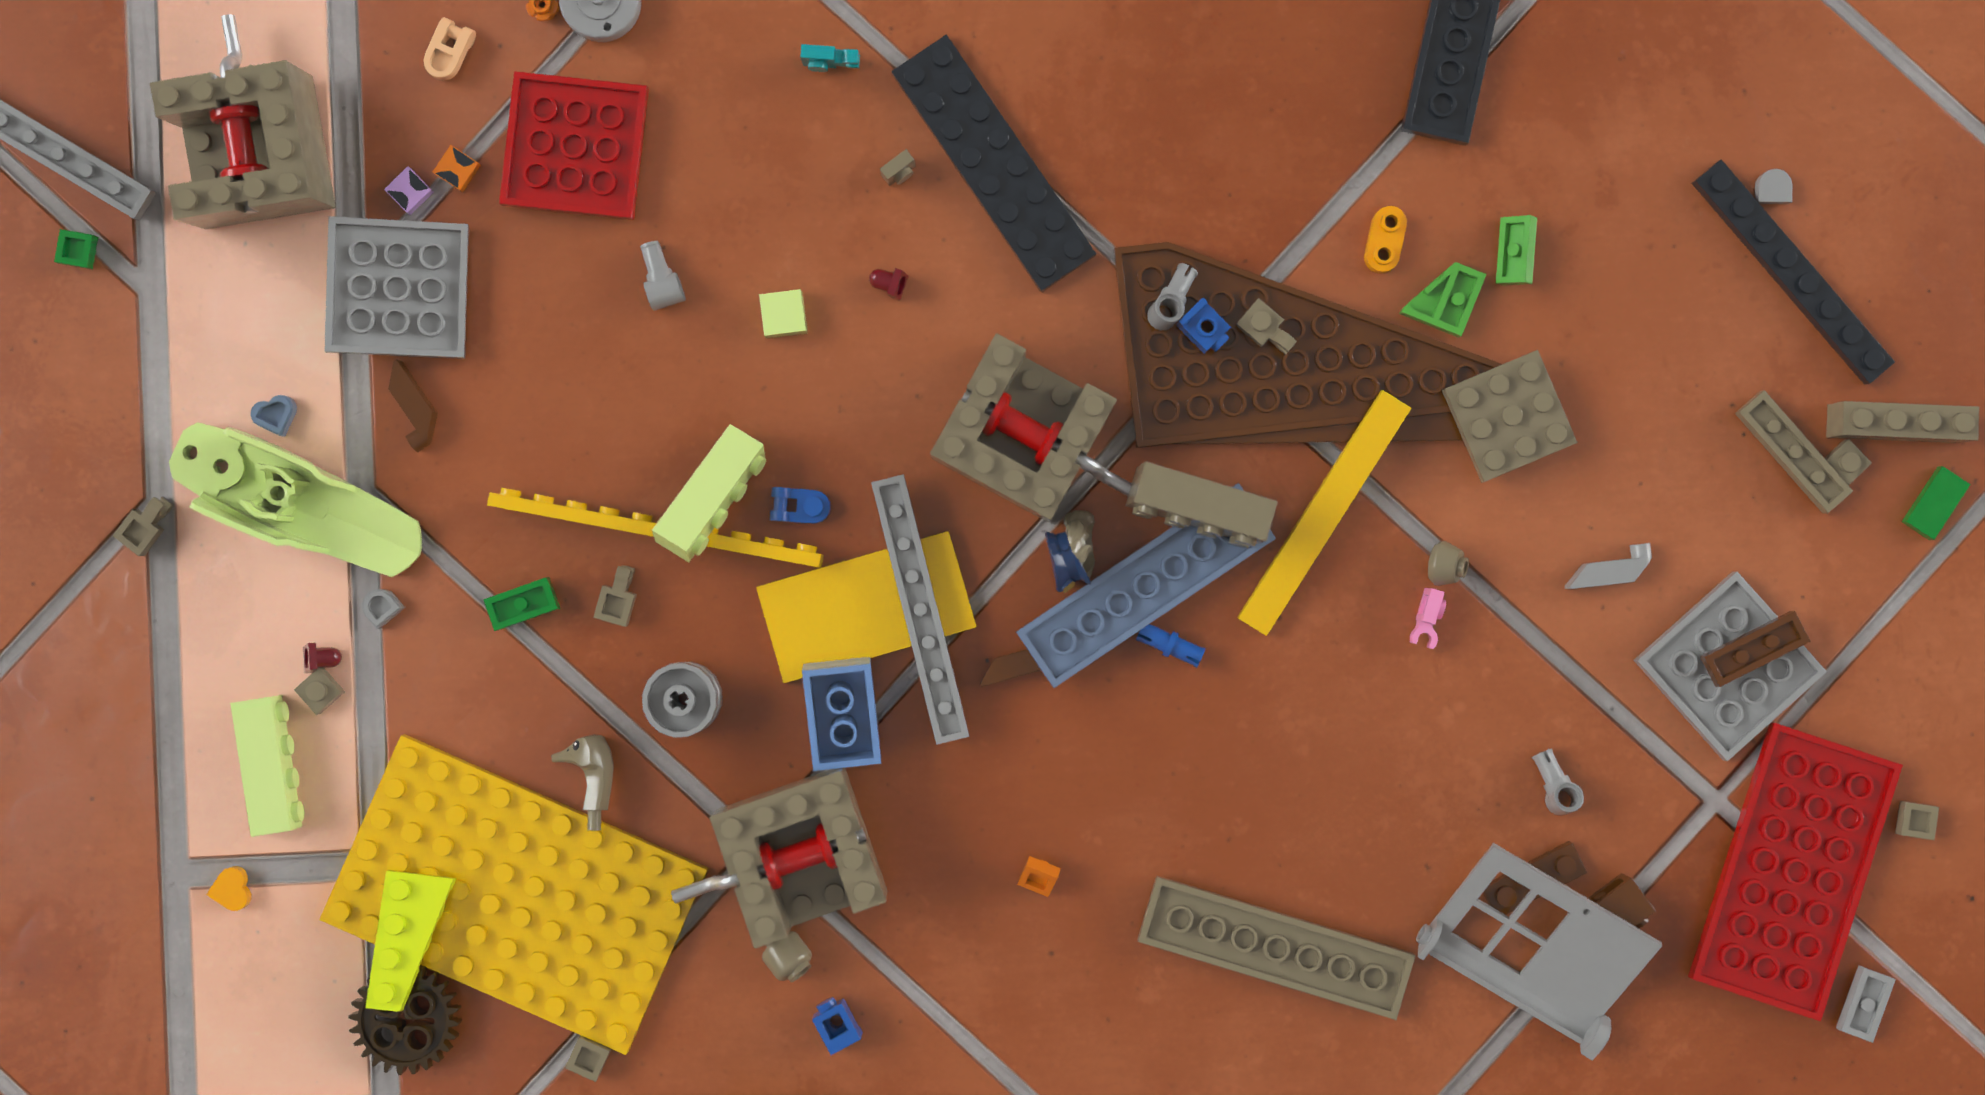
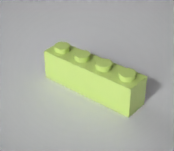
[652,424,766,562]
[230,695,305,837]

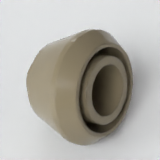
[1428,541,1469,586]

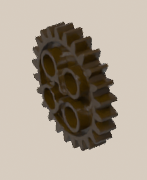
[349,966,462,1075]

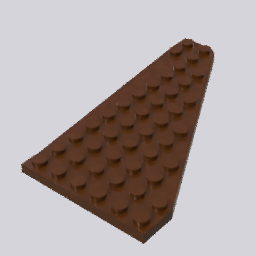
[1114,242,1502,448]

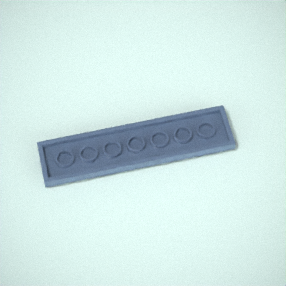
[1016,483,1276,688]

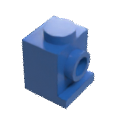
[1176,298,1231,353]
[812,997,863,1055]

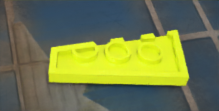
[366,870,457,1012]

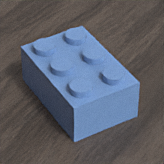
[802,657,881,771]

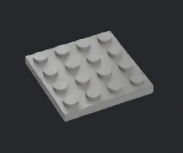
[324,216,469,359]
[1633,571,1827,761]

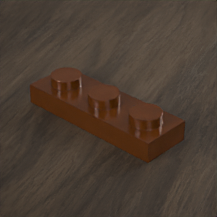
[1700,611,1811,687]
[1483,841,1587,915]

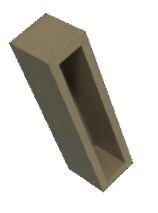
[1826,401,1979,443]

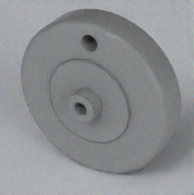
[559,0,641,42]

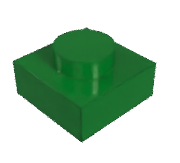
[54,229,99,270]

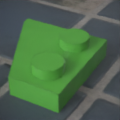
[1399,262,1487,338]

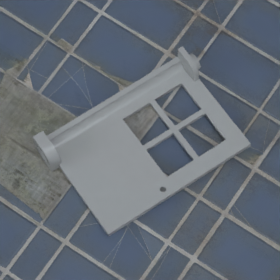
[1416,843,1662,1061]

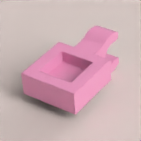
[1410,588,1446,649]

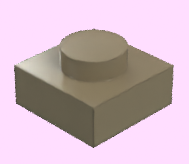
[880,149,916,186]
[1825,439,1872,486]
[294,668,345,715]
[1895,801,1939,840]
[565,1035,611,1082]

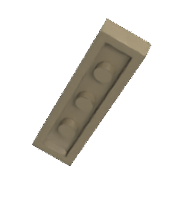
[1735,390,1853,514]

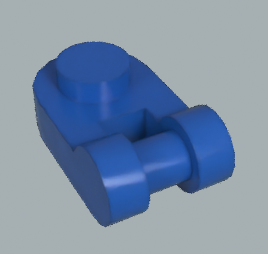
[769,487,831,524]

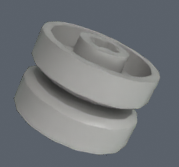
[642,662,722,737]

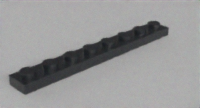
[1691,159,1895,385]

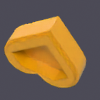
[206,866,251,911]

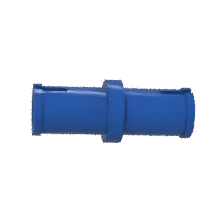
[1136,624,1206,668]

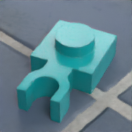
[800,44,860,72]

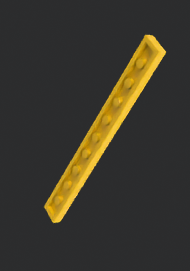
[487,488,824,568]

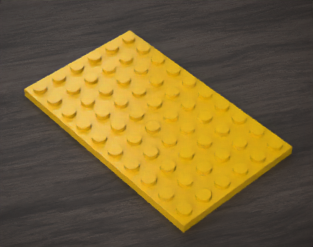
[319,734,709,1055]

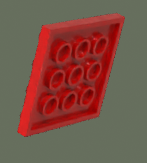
[499,71,649,220]

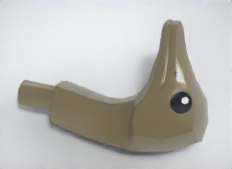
[551,734,614,831]

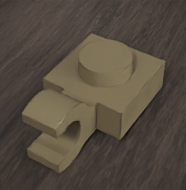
[1236,298,1297,355]
[113,497,173,556]
[593,565,637,627]

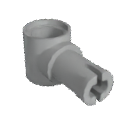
[640,241,686,311]
[1147,263,1198,330]
[1532,748,1584,816]

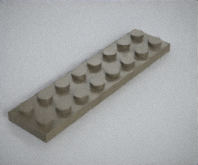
[1137,875,1416,1020]

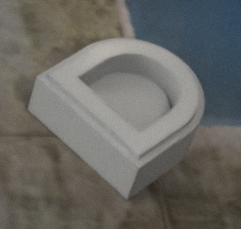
[1755,169,1793,204]
[362,589,405,629]

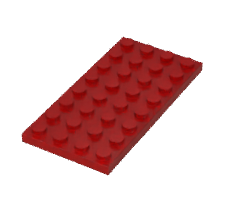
[1688,722,1903,1022]

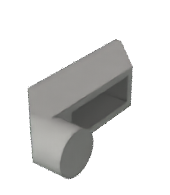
[1565,543,1652,589]

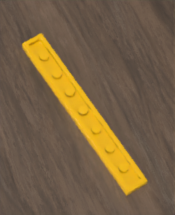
[1237,390,1411,636]

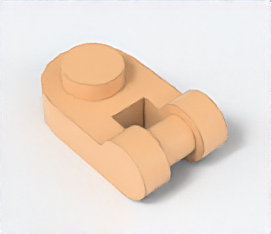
[423,17,476,81]

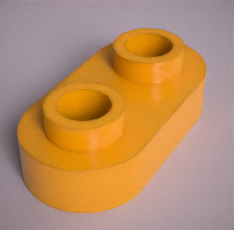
[1364,206,1407,274]

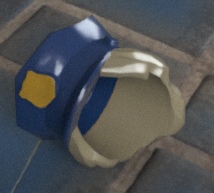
[1045,510,1095,593]

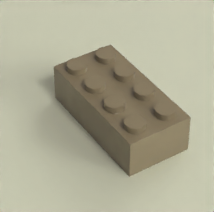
[1125,461,1278,548]

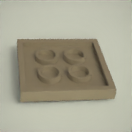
[1442,350,1578,483]

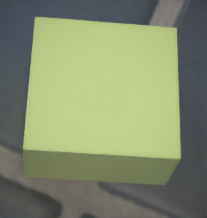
[759,289,808,338]

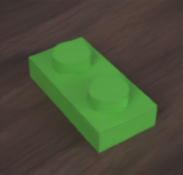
[1496,215,1537,286]

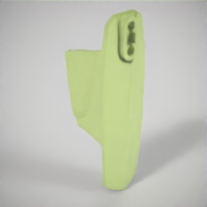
[169,422,422,577]

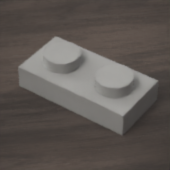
[1836,965,1896,1043]

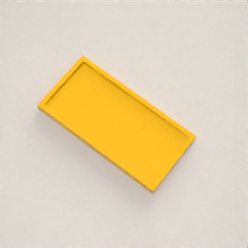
[756,531,977,683]

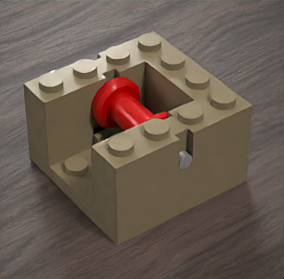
[149,14,336,229]
[930,333,1132,523]
[671,768,888,949]

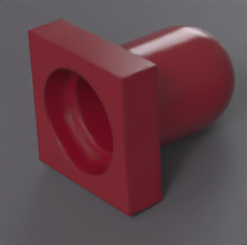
[869,268,908,301]
[303,643,342,673]

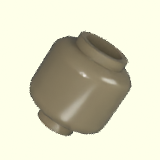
[762,931,812,983]

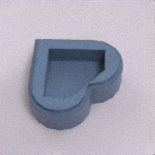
[250,395,297,437]

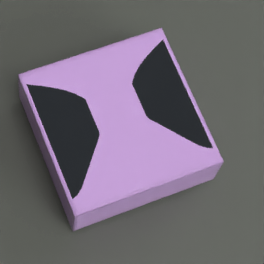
[384,167,434,215]

